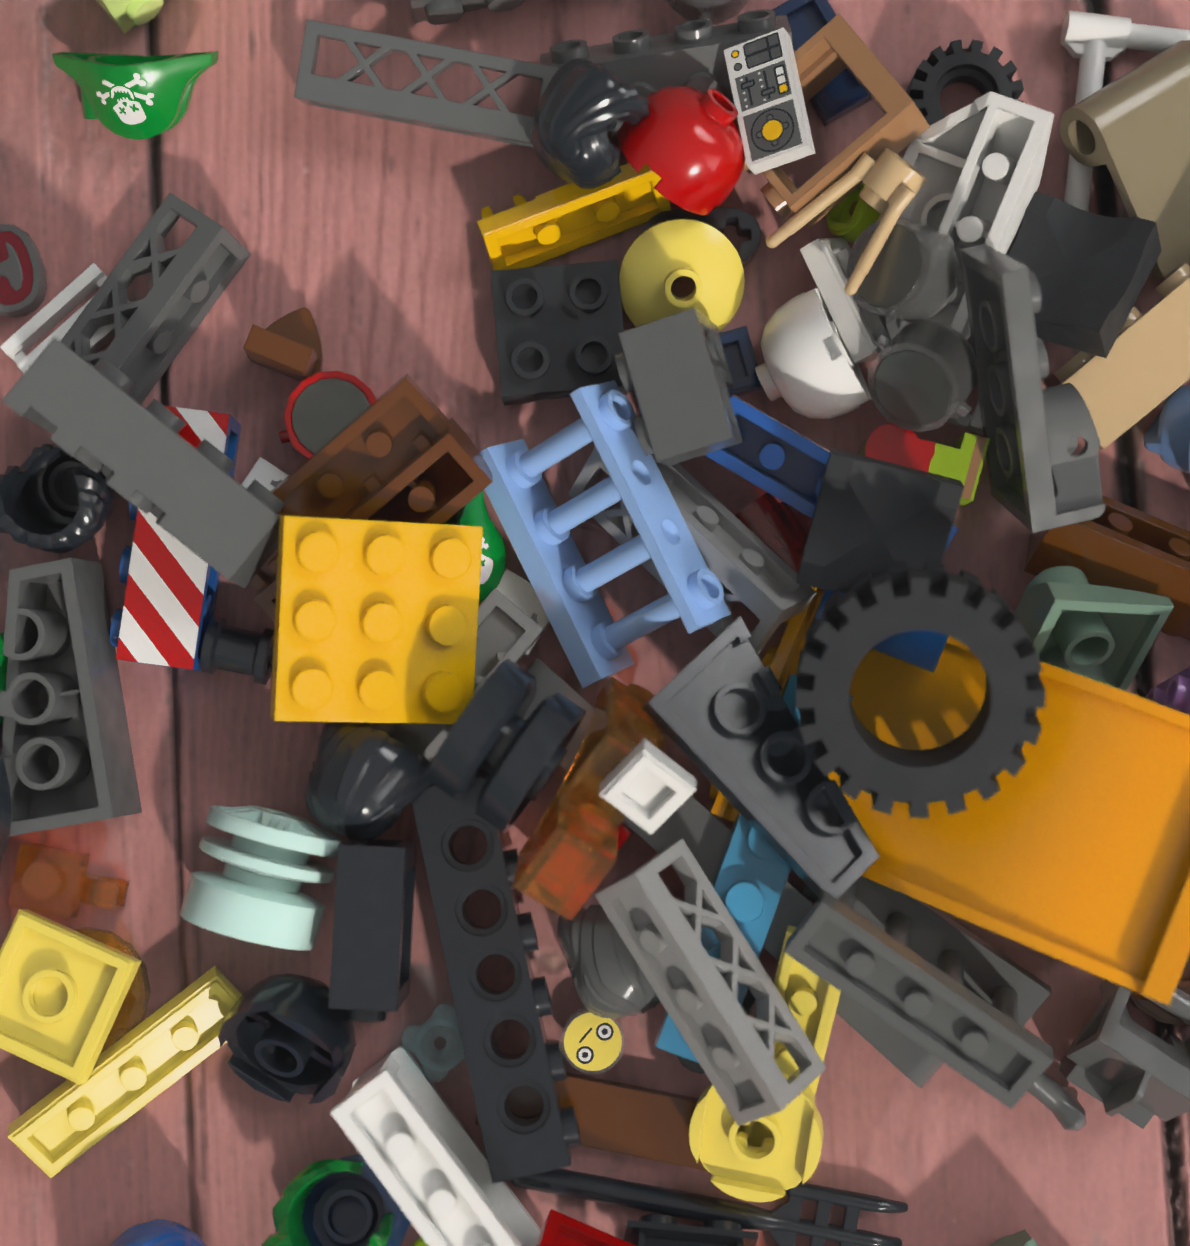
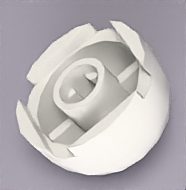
[755,288,872,419]

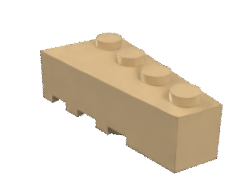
[1054,263,1190,449]

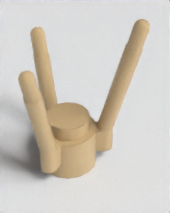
[766,148,928,296]

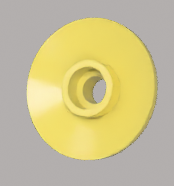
[619,218,745,332]

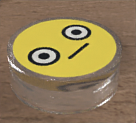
[561,1007,625,1074]

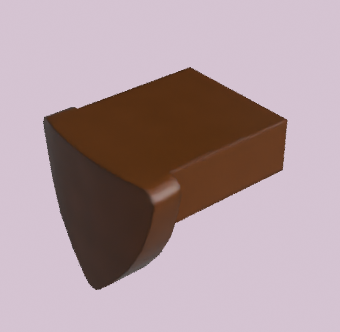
[243,307,323,382]

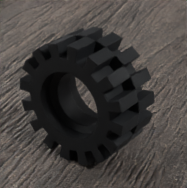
[906,39,1024,126]

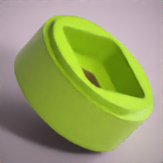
[827,183,881,243]

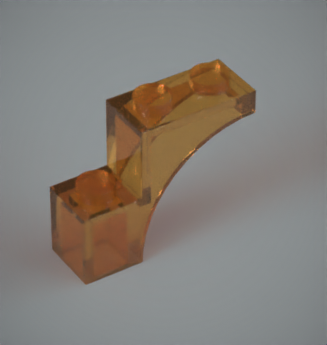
[513,676,664,921]

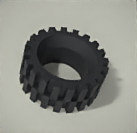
[796,561,1046,818]

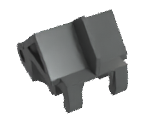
[1060,979,1190,1129]

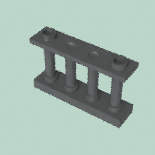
[784,876,1053,1109]

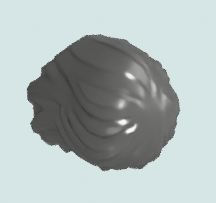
[557,904,661,1018]

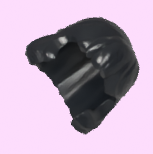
[530,58,650,189]
[0,443,115,554]
[305,722,432,842]

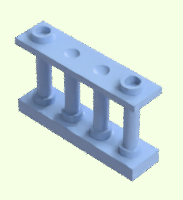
[479,380,731,688]

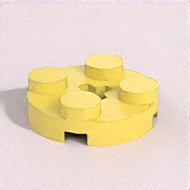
[689,1073,824,1202]

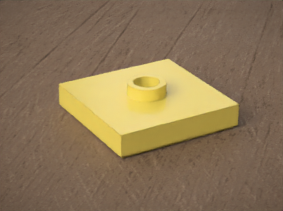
[0,909,142,1085]

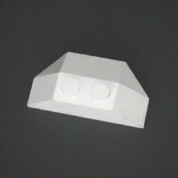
[881,91,1054,346]

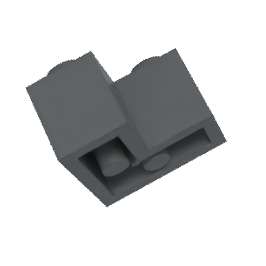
[615,308,743,466]

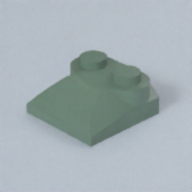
[1014,566,1174,691]

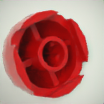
[616,86,746,215]

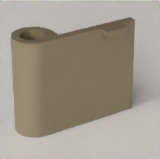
[1059,40,1190,279]

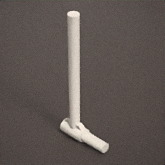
[1060,10,1190,212]

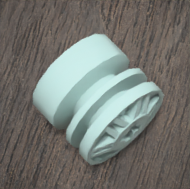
[179,805,344,950]

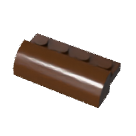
[249,373,493,622]

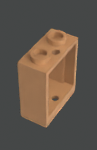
[735,13,930,229]

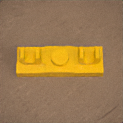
[477,163,671,271]

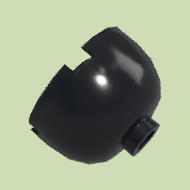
[218,973,356,1104]

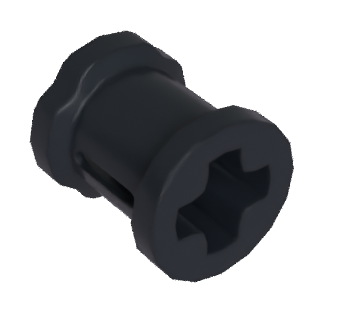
[200,617,274,685]

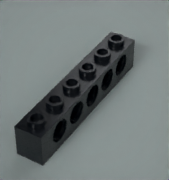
[411,774,582,1184]

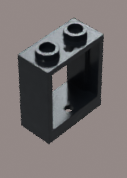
[329,839,418,1022]

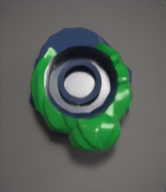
[261,1154,411,1246]

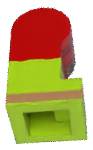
[860,423,990,506]

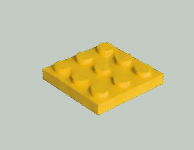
[270,516,483,724]

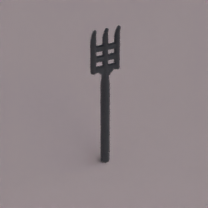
[510,1168,908,1246]

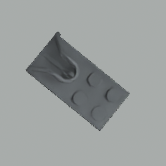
[960,244,1105,533]

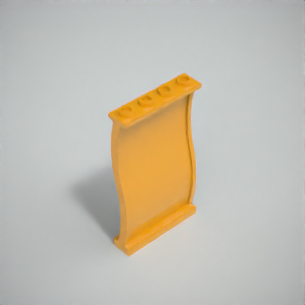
[709,587,1190,1006]

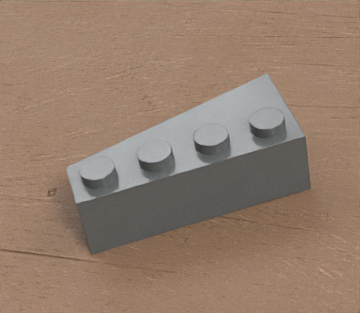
[2,337,286,588]
[0,558,142,836]

